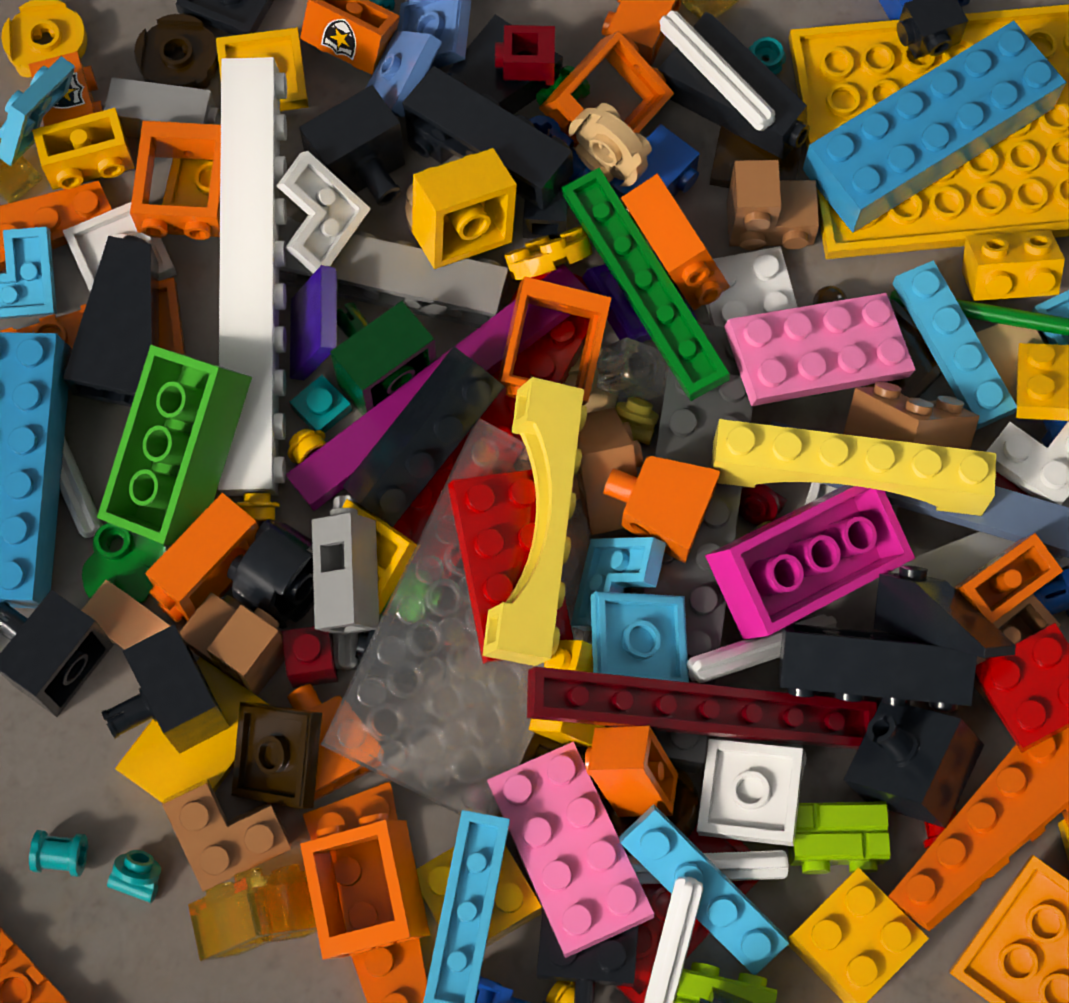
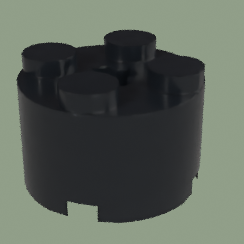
[227,519,314,629]

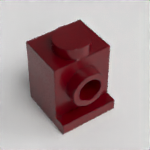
[495,25,555,85]

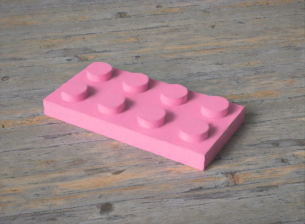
[724,293,915,406]
[487,741,654,958]

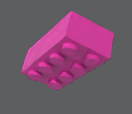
[705,485,915,640]

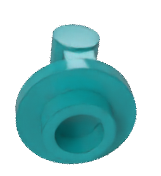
[107,850,161,903]

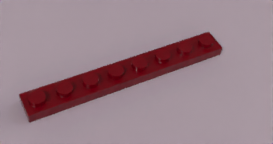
[527,666,877,750]

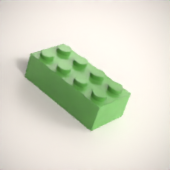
[97,345,252,545]

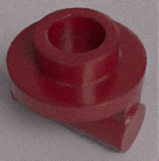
[739,484,788,525]

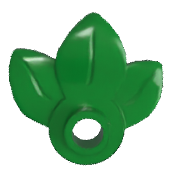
[82,523,167,603]

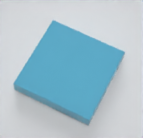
[590,591,689,683]

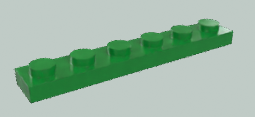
[561,167,730,401]

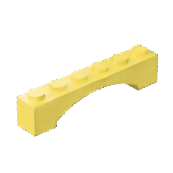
[482,377,587,666]
[711,419,996,516]

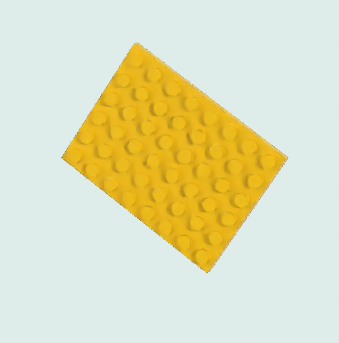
[788,4,1069,259]

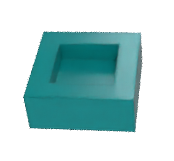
[289,374,352,433]

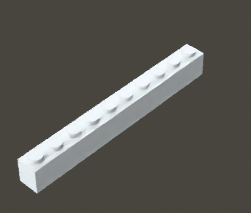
[218,57,287,496]

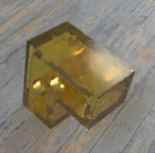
[188,864,317,961]

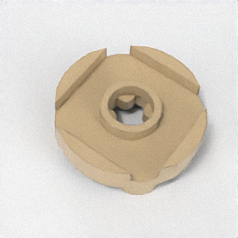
[568,103,652,187]

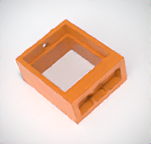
[539,31,674,148]
[130,121,221,240]
[621,173,730,310]
[498,276,611,405]
[145,492,259,623]
[300,813,430,960]

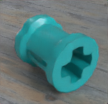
[29,830,88,877]

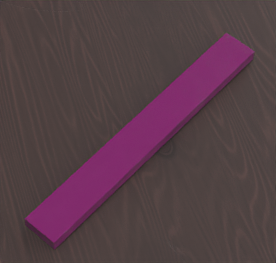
[285,264,589,511]

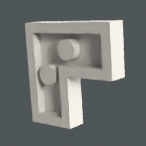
[276,151,371,274]
[986,421,1069,505]

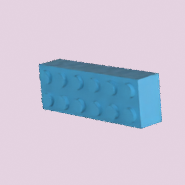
[802,21,1067,233]
[0,332,72,608]

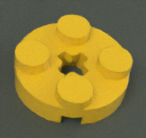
[1,0,88,77]
[504,226,593,280]

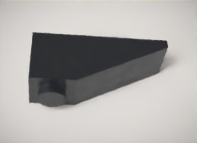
[873,566,1016,658]

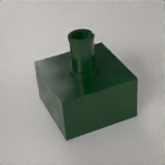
[330,301,437,415]

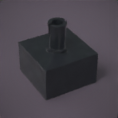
[299,85,405,206]
[0,590,114,717]
[101,624,230,754]
[843,701,984,828]

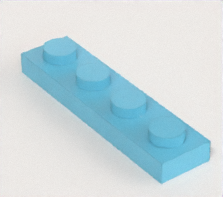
[892,260,1016,430]
[619,804,790,975]
[423,810,510,1003]

